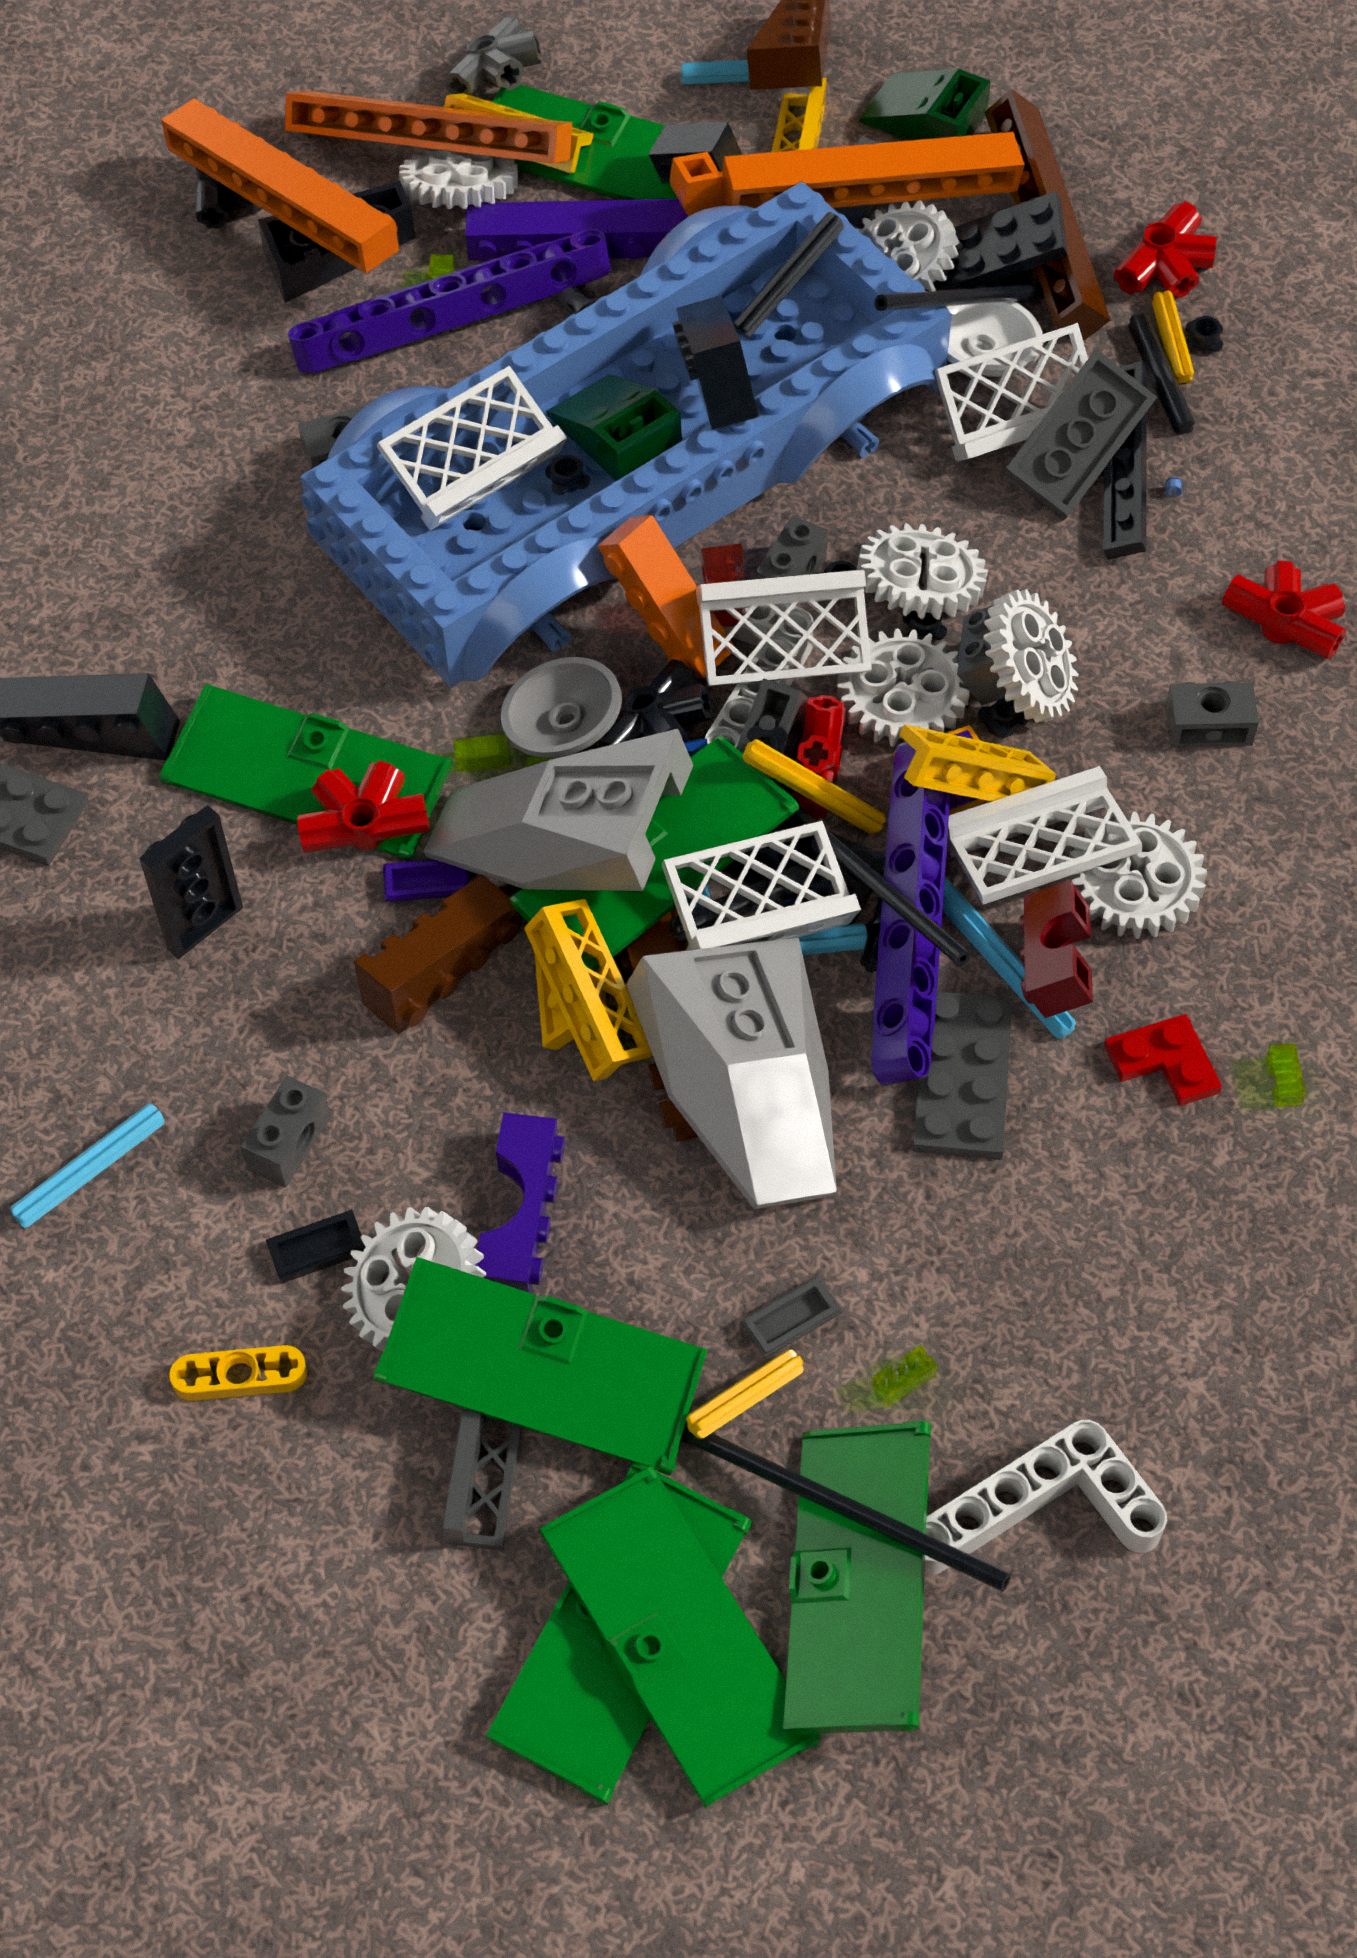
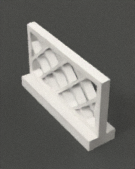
[934,323,1088,461]
[377,366,567,531]
[696,570,872,686]
[947,766,1142,904]
[661,821,861,951]

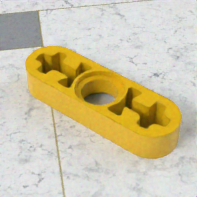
[169,1345,308,1401]

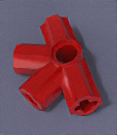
[1114,201,1217,299]
[1221,560,1347,660]
[793,695,846,820]
[297,760,429,853]

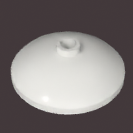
[946,301,1043,377]

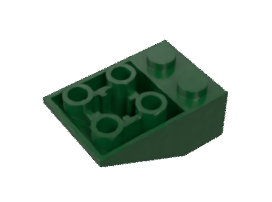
[859,68,991,141]
[546,374,682,481]

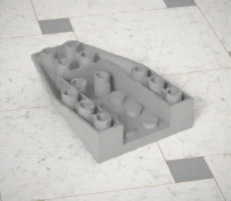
[424,729,693,891]
[626,937,837,1209]

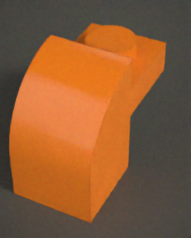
[670,152,727,217]

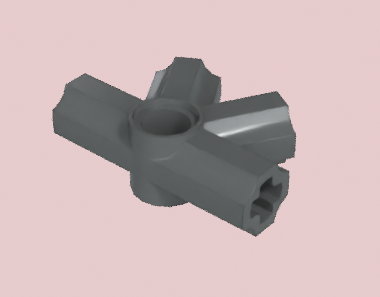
[445,17,542,96]

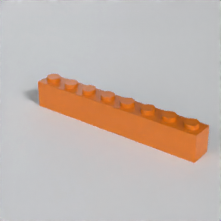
[285,90,572,164]
[161,98,399,274]
[721,132,1024,208]

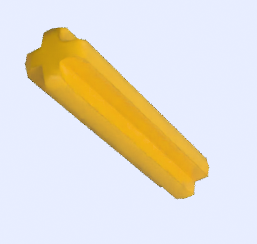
[1152,290,1194,384]
[686,1349,804,1439]

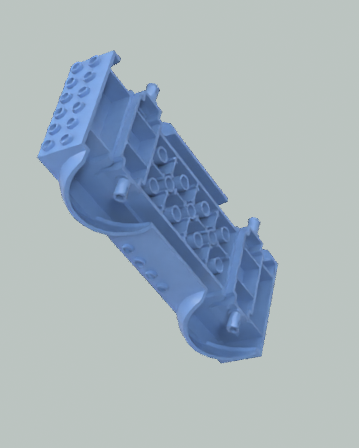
[300,181,952,688]

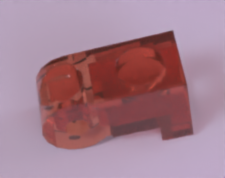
[701,543,745,627]

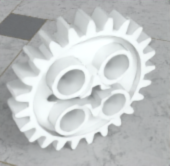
[399,149,518,209]
[856,200,959,291]
[856,523,988,620]
[984,589,1078,723]
[837,629,970,747]
[1066,812,1207,939]
[341,1207,486,1352]

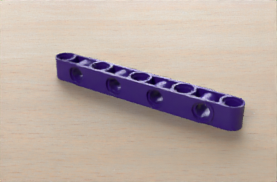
[288,229,611,373]
[871,742,950,1086]

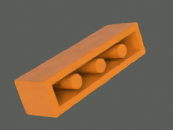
[597,515,735,679]

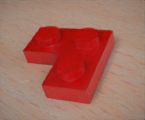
[1104,1014,1222,1106]

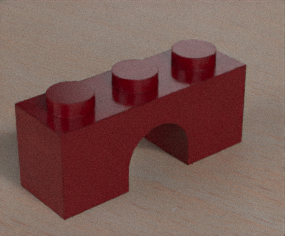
[1020,879,1093,1018]

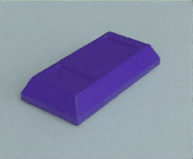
[383,859,469,902]

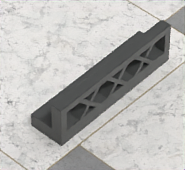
[442,1409,522,1551]

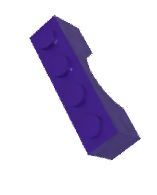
[475,1112,565,1293]

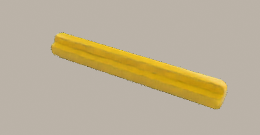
[742,740,886,835]

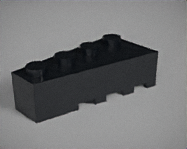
[258,181,415,303]
[672,296,759,430]
[0,673,180,761]

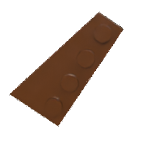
[746,0,831,90]
[354,875,521,1035]

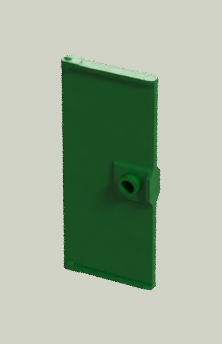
[492,85,678,200]
[159,684,452,861]
[509,735,799,972]
[373,1257,708,1476]
[783,1421,931,1735]
[485,1462,752,1805]
[539,1466,823,1809]

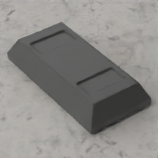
[740,1275,843,1359]

